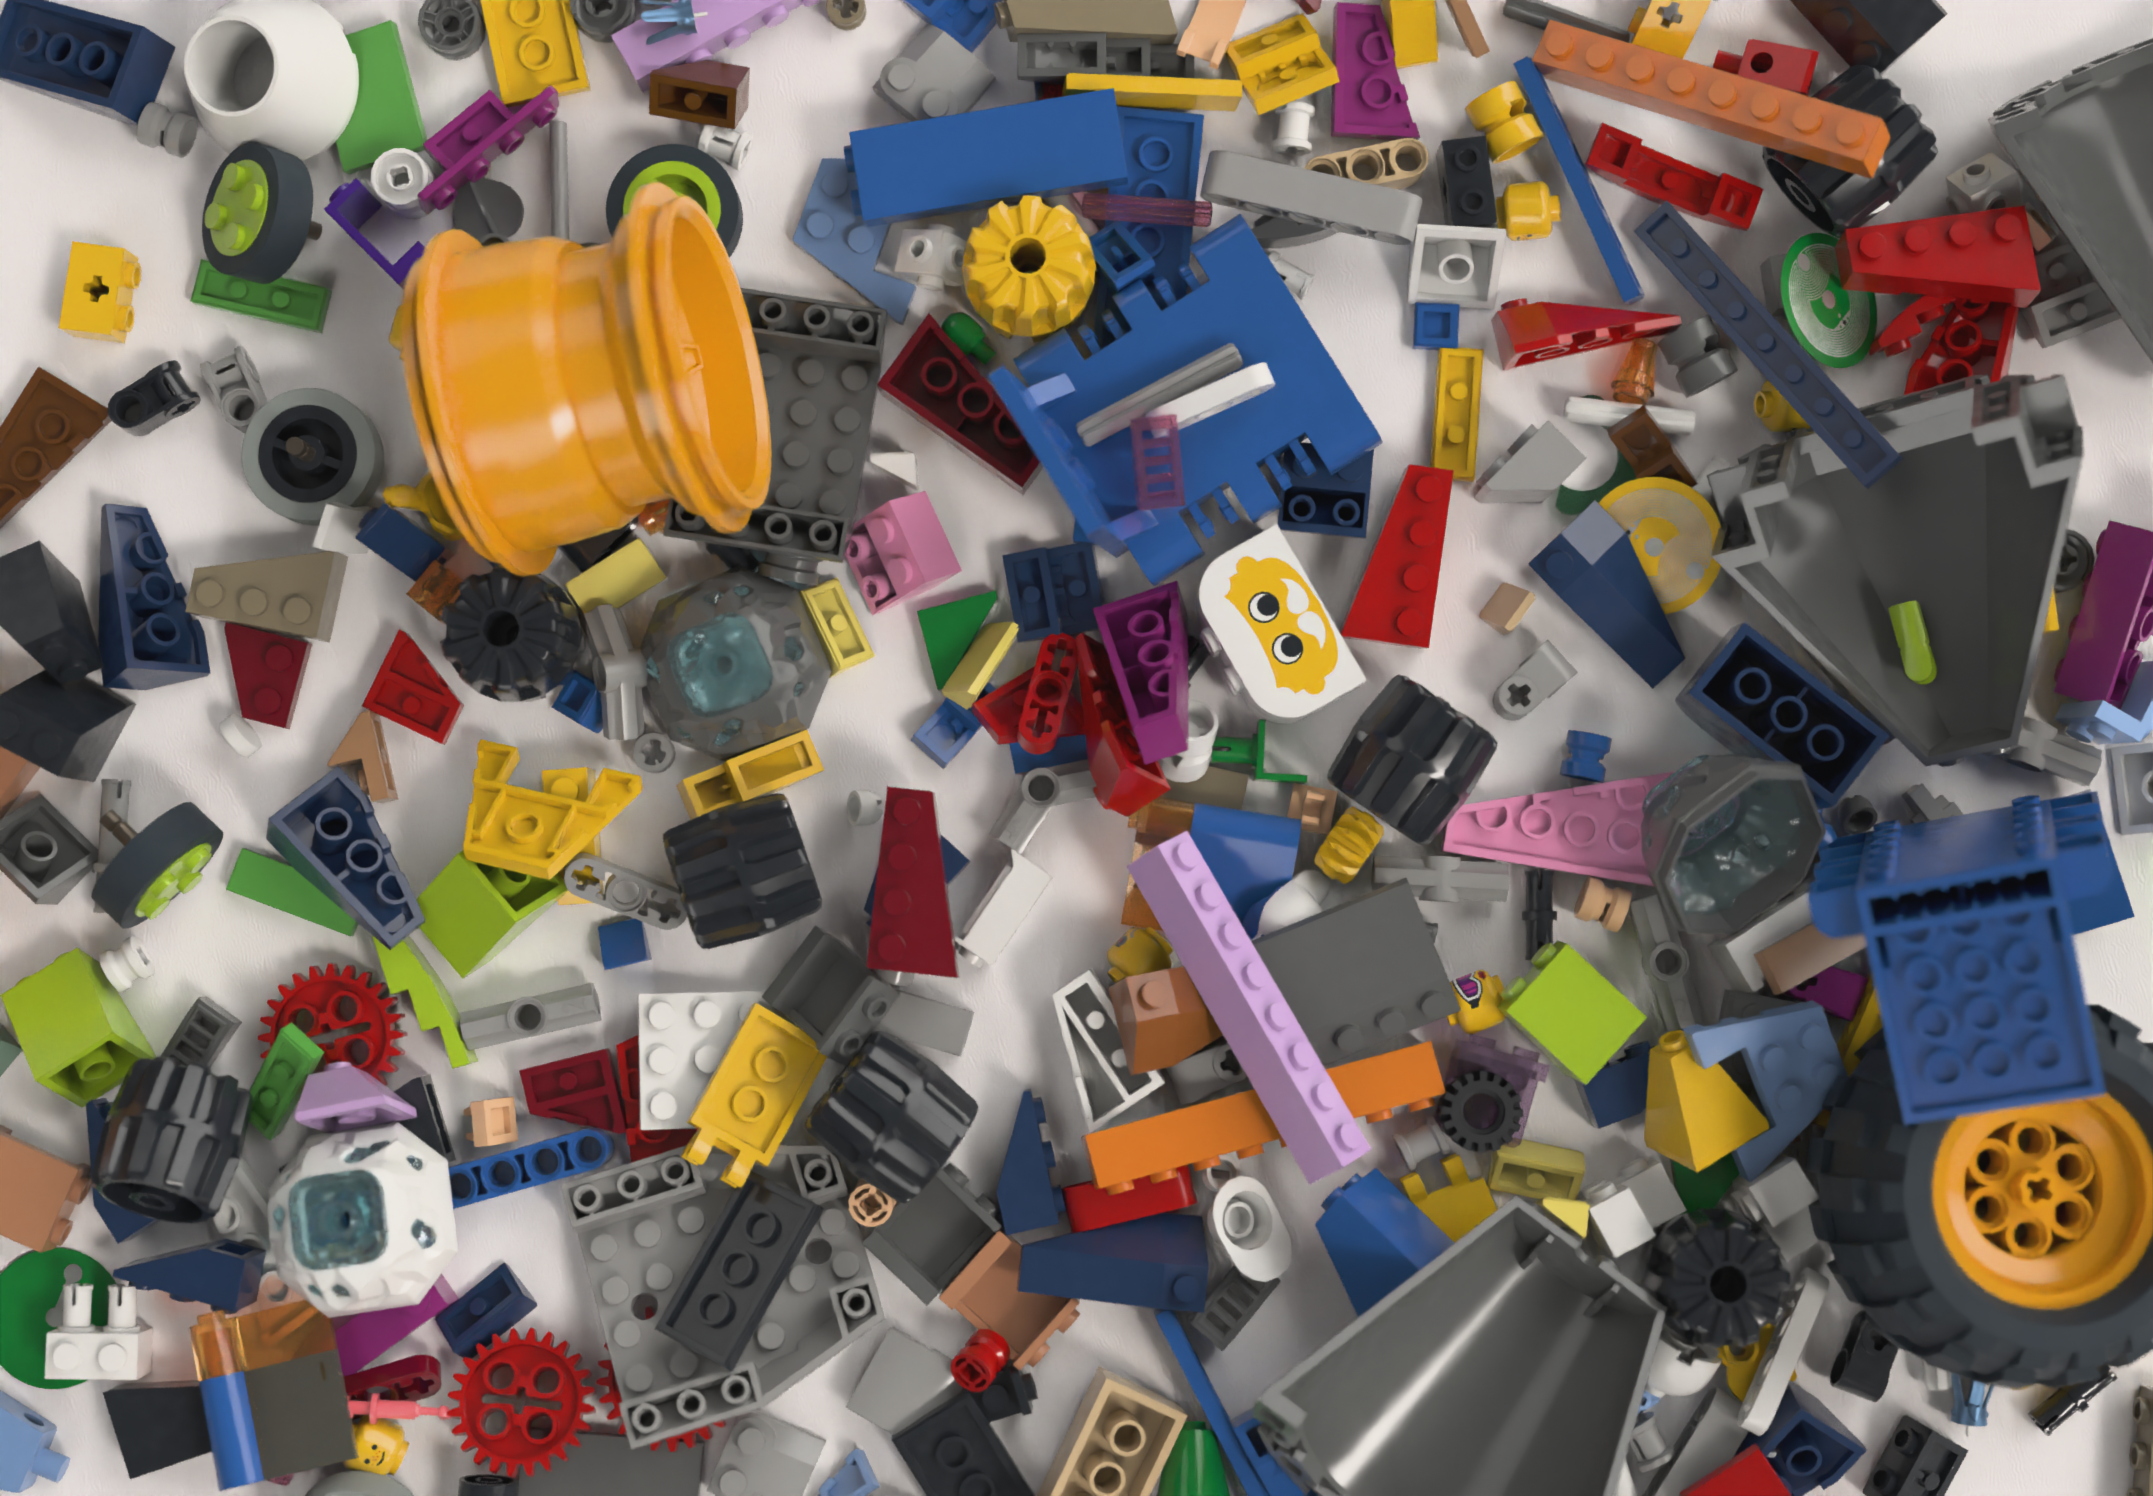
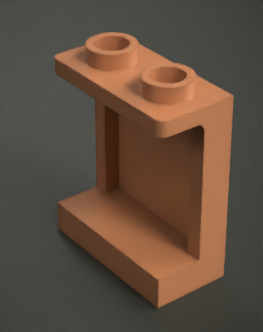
[0,1125,92,1253]
[939,1227,1080,1371]

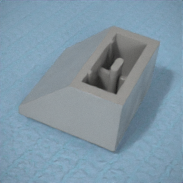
[1474,421,1587,503]

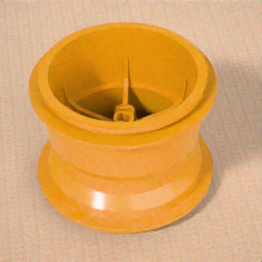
[401,182,771,577]

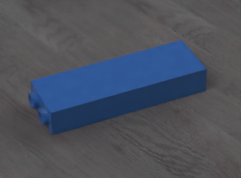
[844,88,1128,227]

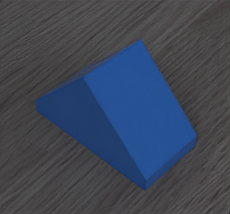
[1089,220,1156,295]

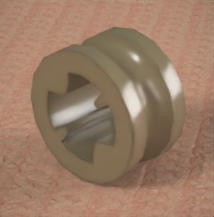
[826,0,867,31]

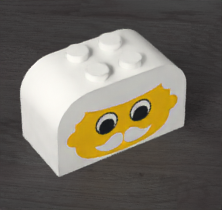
[1196,524,1367,724]

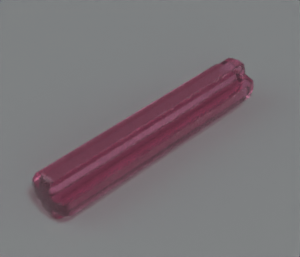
[1082,193,1213,227]

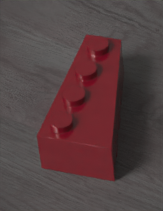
[877,313,1043,495]
[866,786,960,978]

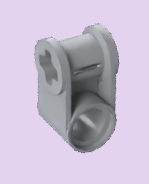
[200,345,268,434]
[1492,640,1578,721]
[1167,1040,1247,1105]

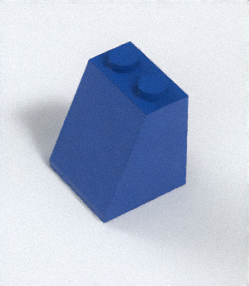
[1315,1168,1454,1318]

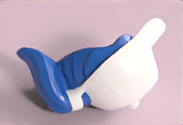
[1242,870,1331,941]

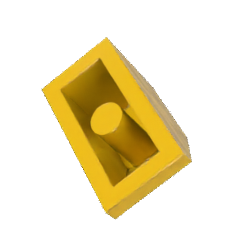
[1381,0,1438,69]

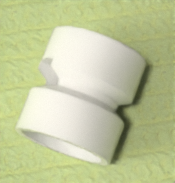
[371,148,437,219]
[1158,698,1218,783]

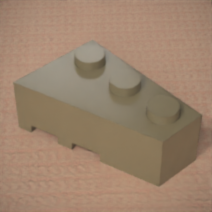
[185,551,348,643]

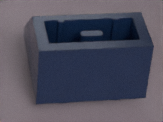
[1277,442,1374,539]

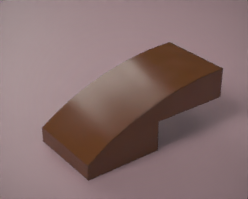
[1607,405,1697,488]

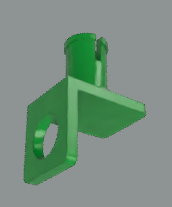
[1211,719,1308,784]

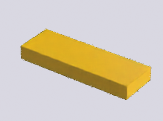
[1430,347,1484,482]

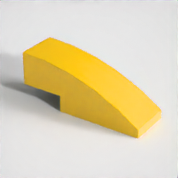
[676,729,824,820]

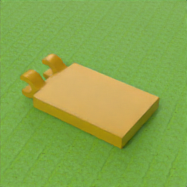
[480,0,591,108]
[681,1003,827,1188]
[1399,1153,1498,1243]

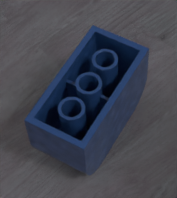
[1675,622,1890,810]

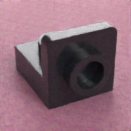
[971,1365,1038,1422]

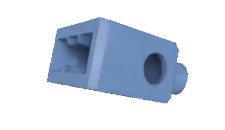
[0,1390,70,1493]

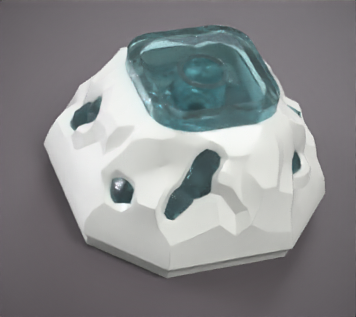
[267,1122,458,1318]

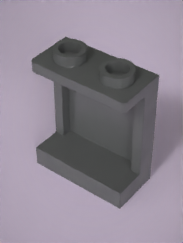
[762,925,901,1067]
[862,1162,1003,1306]

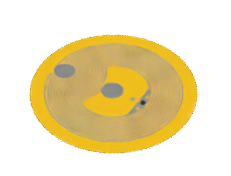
[1599,477,1721,615]

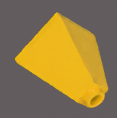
[1644,1030,1770,1172]

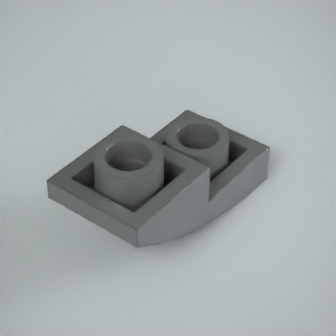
[1251,215,1339,249]

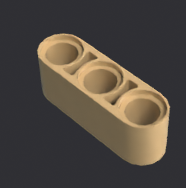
[1304,138,1429,190]

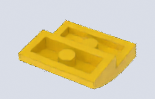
[1225,13,1340,115]

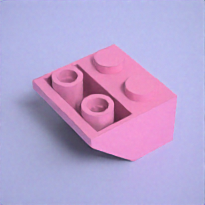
[845,491,962,615]

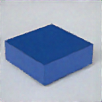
[1413,303,1460,350]

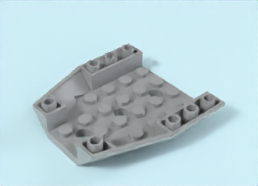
[561,1145,885,1450]

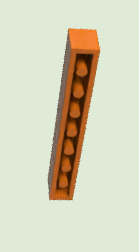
[1532,20,1891,179]
[1081,1041,1446,1196]

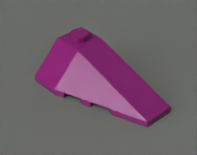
[292,1230,459,1377]

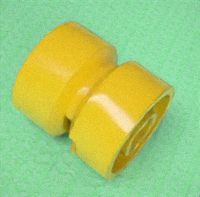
[1465,81,1544,164]

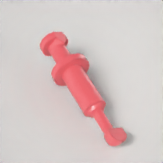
[347,1393,451,1424]

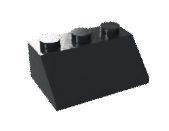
[1790,0,1948,75]

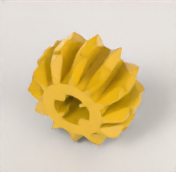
[1314,806,1383,884]

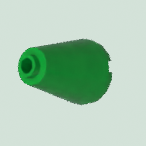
[1156,1421,1230,1496]

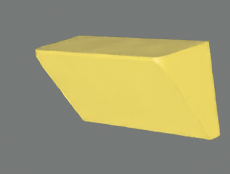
[565,538,667,613]
[799,577,875,678]
[942,622,1019,710]
[1486,1137,1585,1201]
[1534,1197,1589,1239]

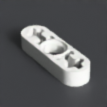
[1145,362,1275,438]

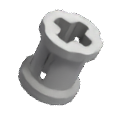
[1392,1116,1451,1172]
[1630,1412,1675,1472]

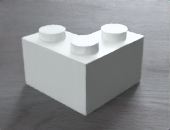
[1730,1154,1821,1262]
[1576,1157,1687,1258]

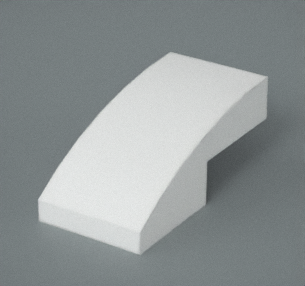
[312,502,372,554]

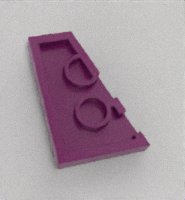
[1331,2,1420,140]

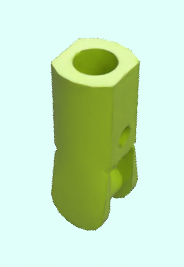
[1888,600,1937,685]

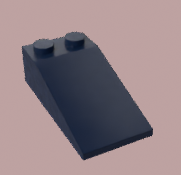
[0,0,176,126]

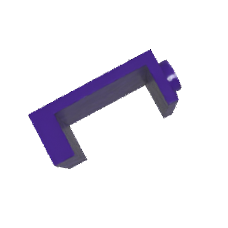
[324,178,425,290]

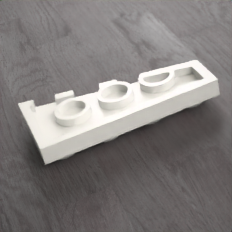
[212,1156,320,1350]

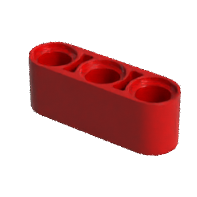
[1061,1164,1198,1233]

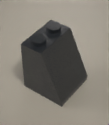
[0,540,103,684]
[0,669,136,782]

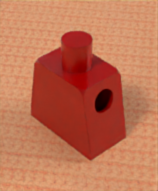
[1713,39,1819,96]

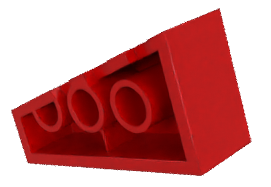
[1835,205,2041,308]
[1339,464,1454,649]

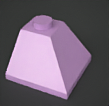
[295,1062,417,1133]

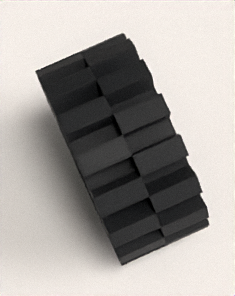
[1438,1070,1523,1153]

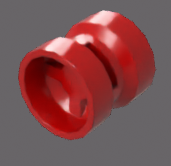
[950,1329,1011,1392]

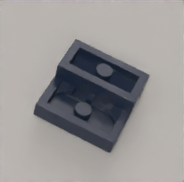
[1002,542,1105,643]

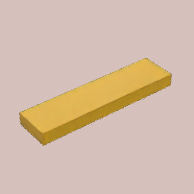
[1062,73,1242,111]

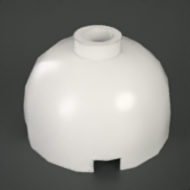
[1645,1322,1722,1398]

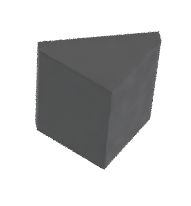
[0,794,98,905]

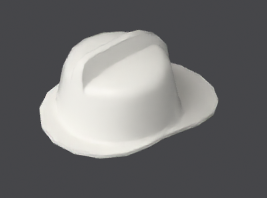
[1207,1176,1292,1282]

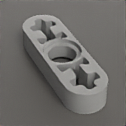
[564,853,687,930]

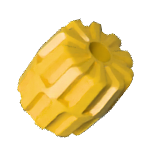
[962,195,1096,343]

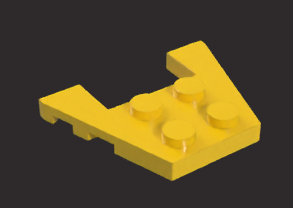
[463,739,643,880]

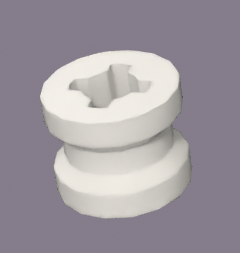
[99,936,155,992]

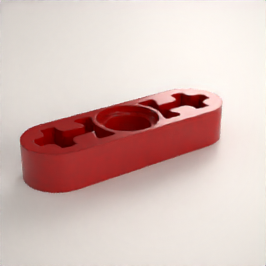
[1017,633,1078,754]

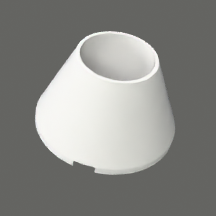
[184,0,359,161]

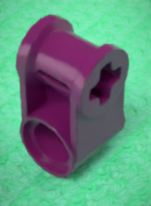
[1783,966,1868,1022]

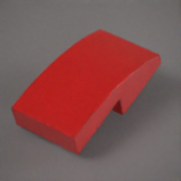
[1868,295,1956,358]

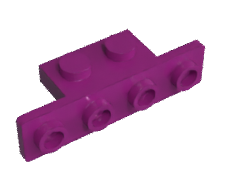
[417,85,559,215]

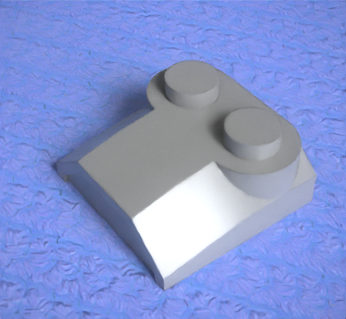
[872,23,996,122]
[707,1410,826,1496]

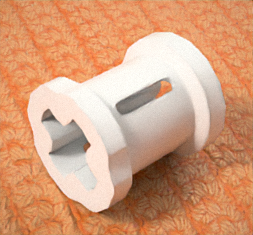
[1272,102,1315,156]
[698,124,753,171]

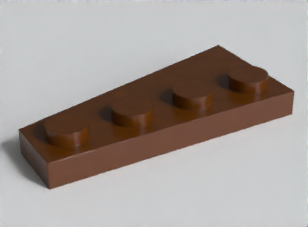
[0,366,112,529]

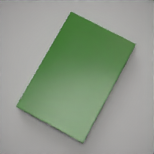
[336,20,428,175]

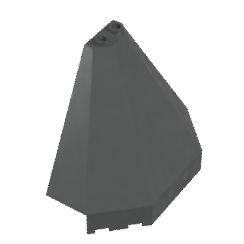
[1707,374,2084,767]

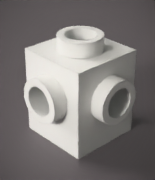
[1946,152,2023,215]
[895,224,966,291]

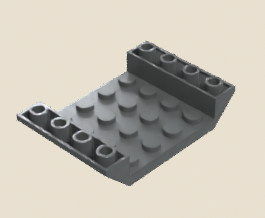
[663,288,887,563]

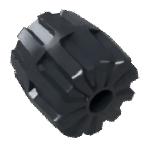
[1762,65,1938,238]
[440,566,586,702]
[1327,674,1498,846]
[663,793,822,949]
[804,1030,979,1203]
[91,1056,253,1223]
[1641,1208,1791,1348]

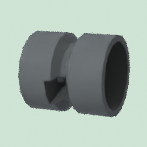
[1657,316,1738,398]

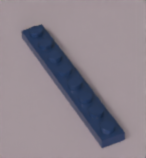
[1634,200,1903,489]

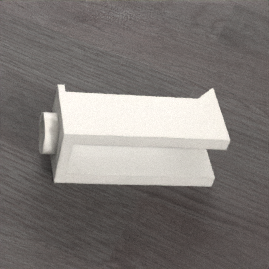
[955,849,1053,968]

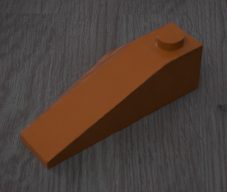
[1108,967,1223,1076]

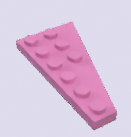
[1441,769,1721,887]

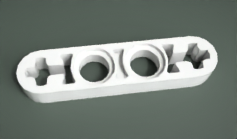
[1737,1268,1829,1436]

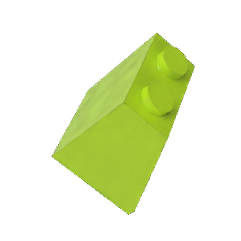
[416,850,568,979]
[1497,940,1647,1085]
[1,947,156,1108]

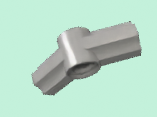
[581,604,649,741]
[989,759,1096,855]

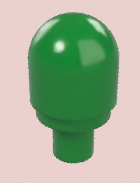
[941,312,997,366]

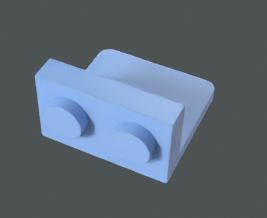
[2054,661,2153,744]

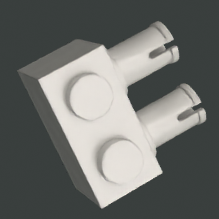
[45,1283,153,1380]

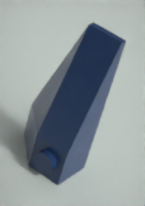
[1528,500,1686,689]
[98,503,210,690]

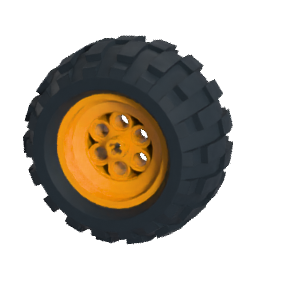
[1806,1004,2153,1389]

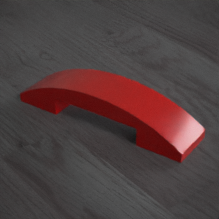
[1585,123,1764,231]

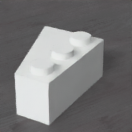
[1707,874,1816,993]
[1052,968,1165,1133]

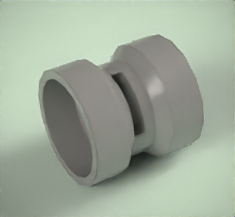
[136,102,198,158]

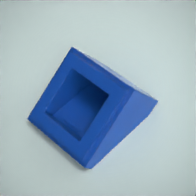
[552,670,603,733]
[598,918,652,970]

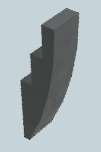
[1017,33,1194,85]

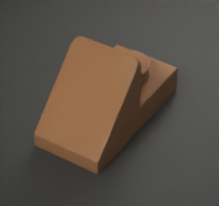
[327,711,398,803]

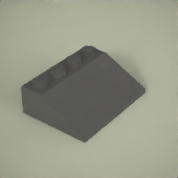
[1251,878,1461,1066]

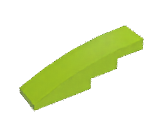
[372,935,478,1069]

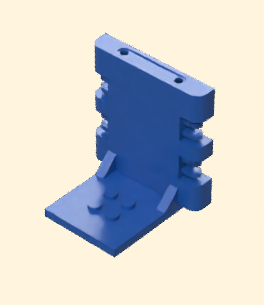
[988,214,1383,586]
[1807,791,2113,1124]

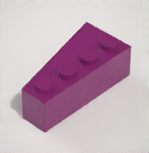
[2054,520,2153,710]
[1093,581,1188,765]

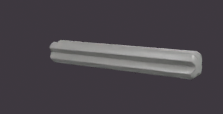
[1076,343,1243,446]

